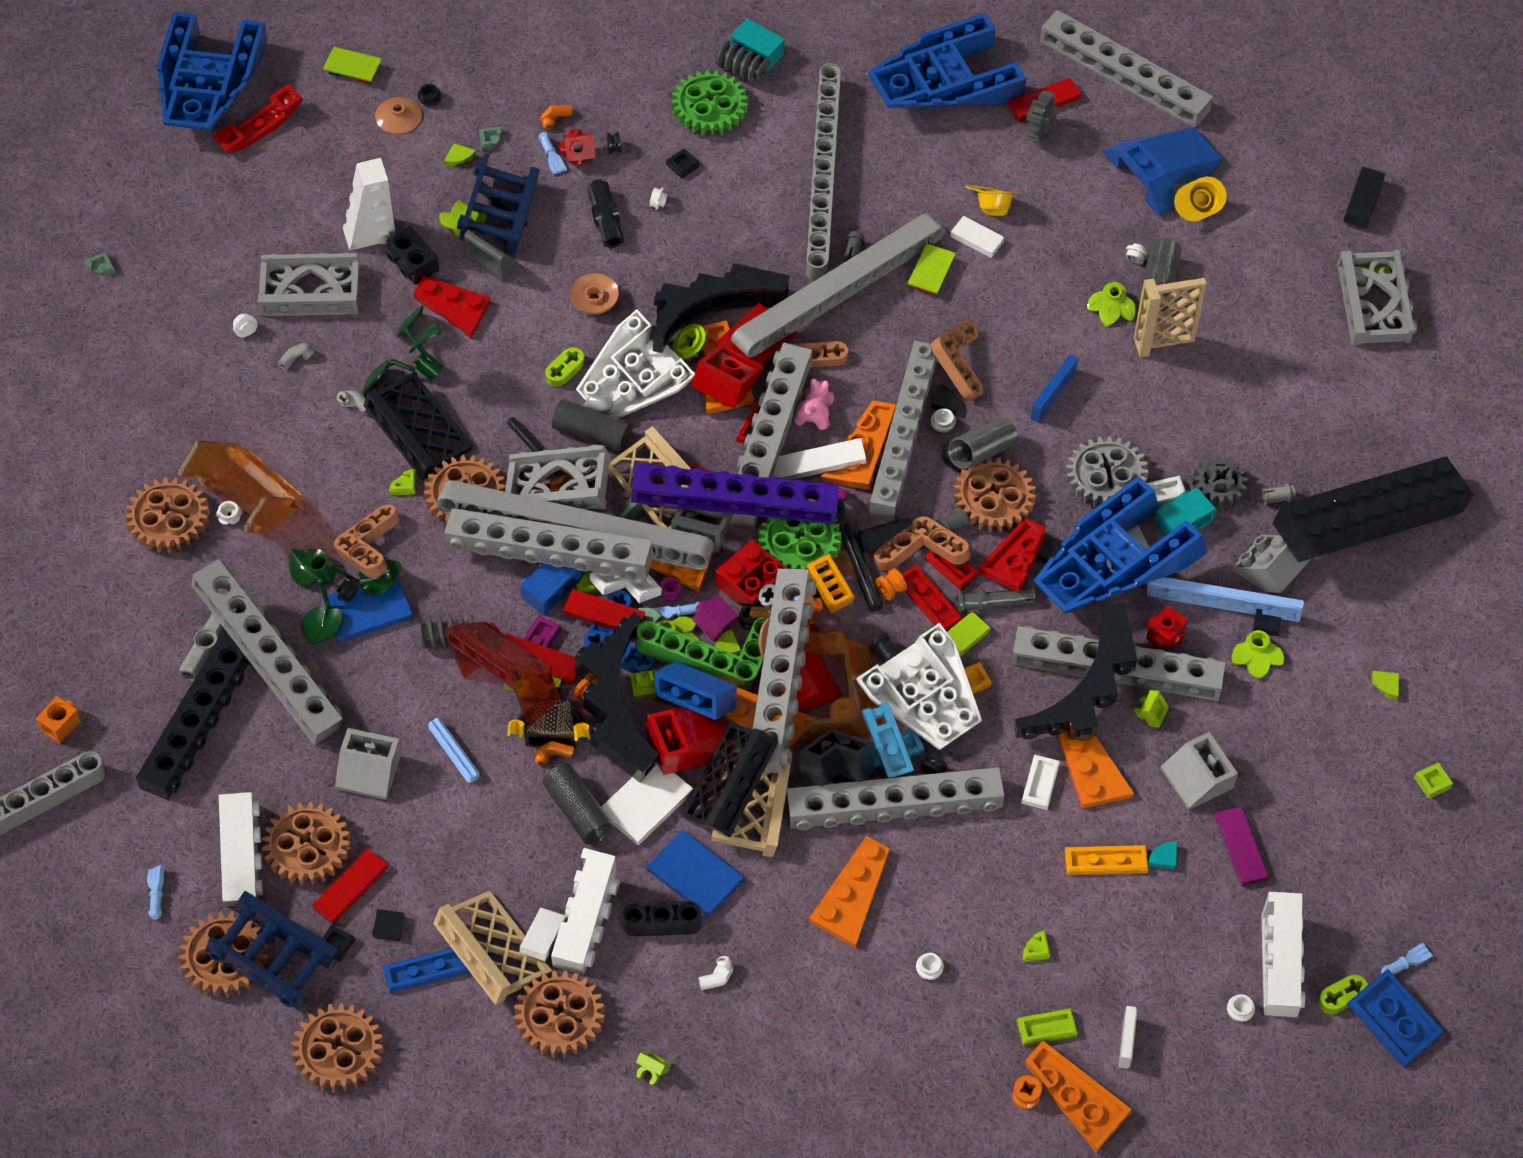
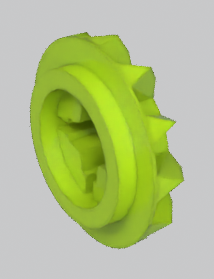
[673,324,708,361]

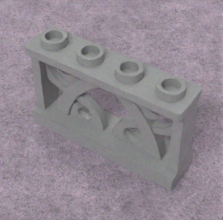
[1337,249,1417,346]
[258,252,360,316]
[505,445,611,511]

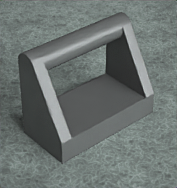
[464,230,519,282]
[671,508,732,553]

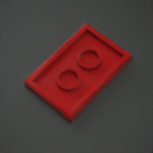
[714,303,797,366]

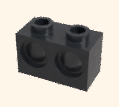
[386,226,440,285]

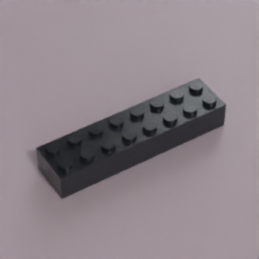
[1272,456,1474,563]

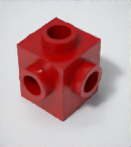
[559,129,596,165]
[1146,606,1188,652]

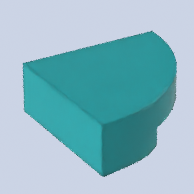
[1148,842,1177,870]

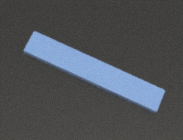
[1146,577,1304,622]

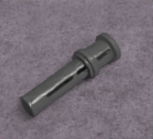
[955,588,1035,613]

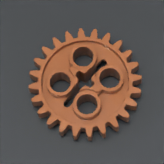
[424,455,506,525]
[953,457,1036,532]
[125,477,210,553]
[262,802,351,886]
[178,911,270,998]
[514,970,605,1058]
[292,1003,384,1093]

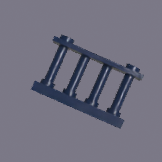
[457,153,540,255]
[205,891,338,1010]

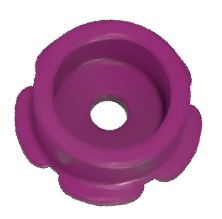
[660,577,683,602]

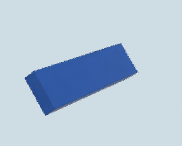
[383,939,497,994]

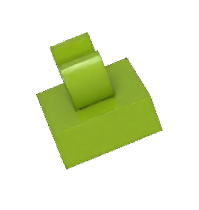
[630,670,658,701]
[1134,690,1169,728]
[1414,762,1453,799]
[636,1050,672,1085]

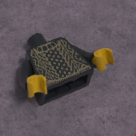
[507,687,591,748]

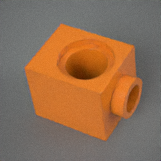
[36,696,81,744]

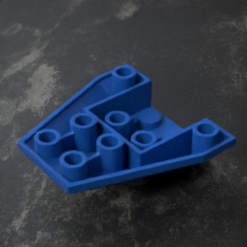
[1104,127,1223,216]

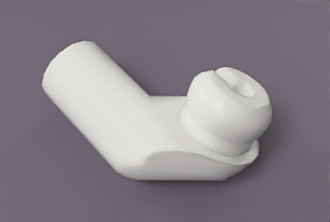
[698,956,733,991]

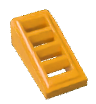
[806,554,855,613]

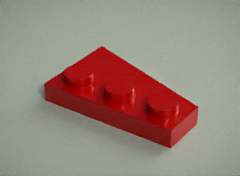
[413,275,491,339]
[978,518,1047,593]

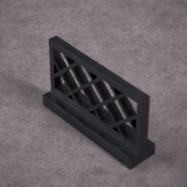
[363,372,473,480]
[681,722,779,838]

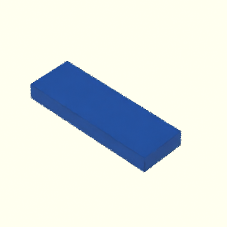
[1031,355,1078,423]

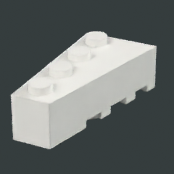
[343,158,396,251]
[219,792,263,907]

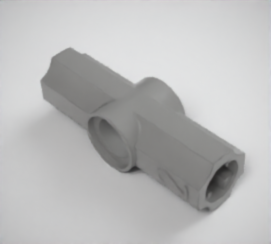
[178,613,225,683]

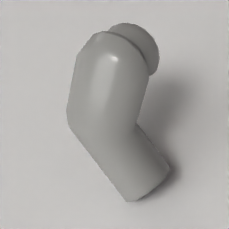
[278,342,314,370]
[336,391,369,415]
[583,395,614,413]

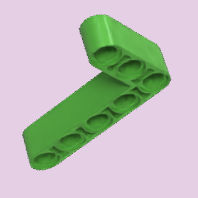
[634,618,767,691]

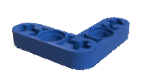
[584,590,654,673]

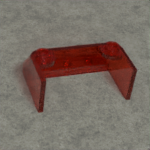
[445,621,560,726]

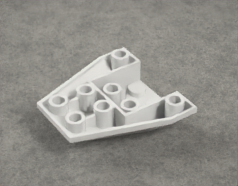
[576,310,695,418]
[856,623,982,750]

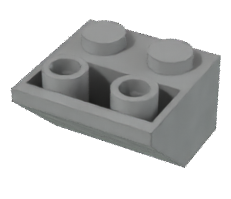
[1232,535,1311,593]
[335,728,402,800]
[1160,732,1238,810]

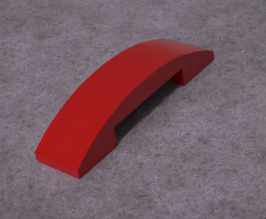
[213,84,303,153]

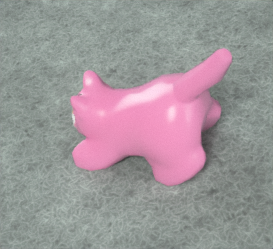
[793,378,835,430]

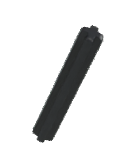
[839,523,883,611]

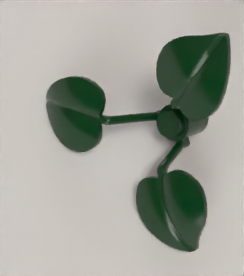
[363,305,443,398]
[289,549,402,644]

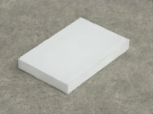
[601,762,693,846]

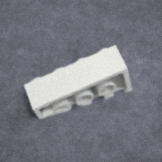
[551,848,620,975]
[1262,892,1305,1017]

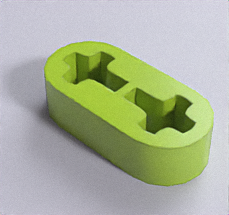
[545,347,584,387]
[1318,975,1368,1015]

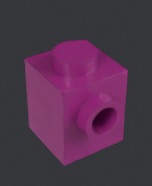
[692,594,739,642]

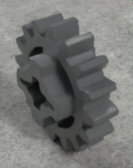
[1026,90,1057,142]
[1192,455,1248,508]

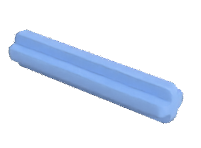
[428,718,480,783]

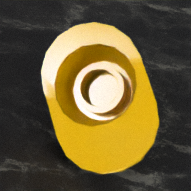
[1174,176,1227,222]
[965,185,1018,216]

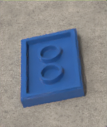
[322,578,413,643]
[647,829,744,918]
[1347,969,1444,1068]

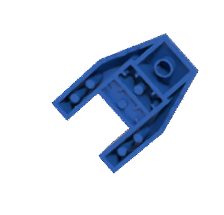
[157,12,268,131]
[868,13,1026,109]
[1034,476,1207,614]

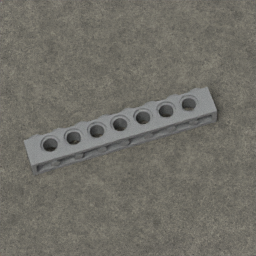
[1040,10,1213,128]
[869,340,937,522]
[730,343,812,530]
[444,508,654,580]
[191,559,343,745]
[753,569,816,774]
[1011,626,1225,701]
[786,767,1004,831]

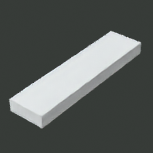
[772,438,867,480]

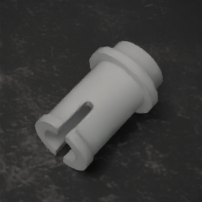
[1262,483,1296,505]

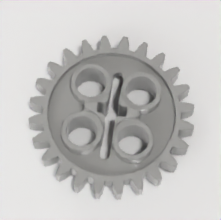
[1066,436,1148,507]

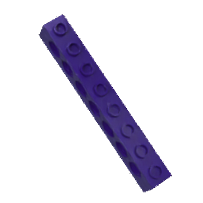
[631,463,839,525]

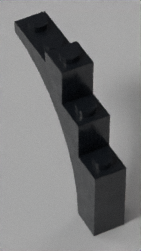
[649,263,790,353]
[1014,602,1138,741]
[575,612,659,783]

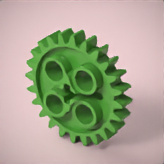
[672,70,748,136]
[758,517,841,572]

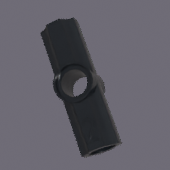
[588,179,624,249]

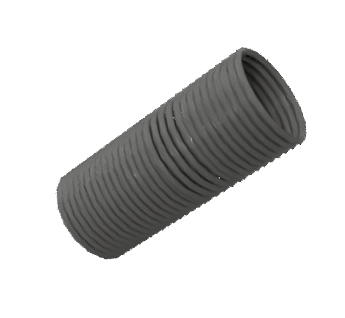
[1139,238,1182,312]
[551,398,632,452]
[948,417,1017,469]
[542,763,613,844]

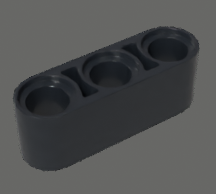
[1343,166,1386,229]
[622,901,702,937]

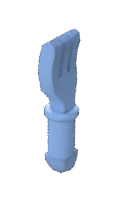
[539,132,567,175]
[651,602,699,621]
[147,864,165,920]
[1381,943,1433,975]

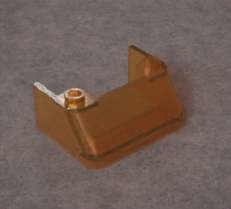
[177,440,305,535]
[803,630,882,745]

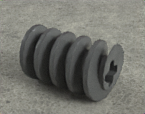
[716,40,770,84]
[421,614,475,649]

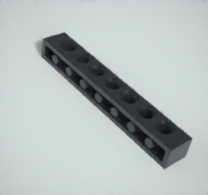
[136,608,259,800]

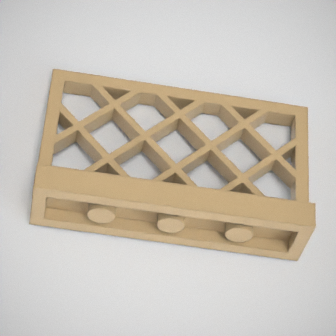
[1134,278,1207,357]
[609,426,710,529]
[711,748,793,857]
[433,891,552,1005]

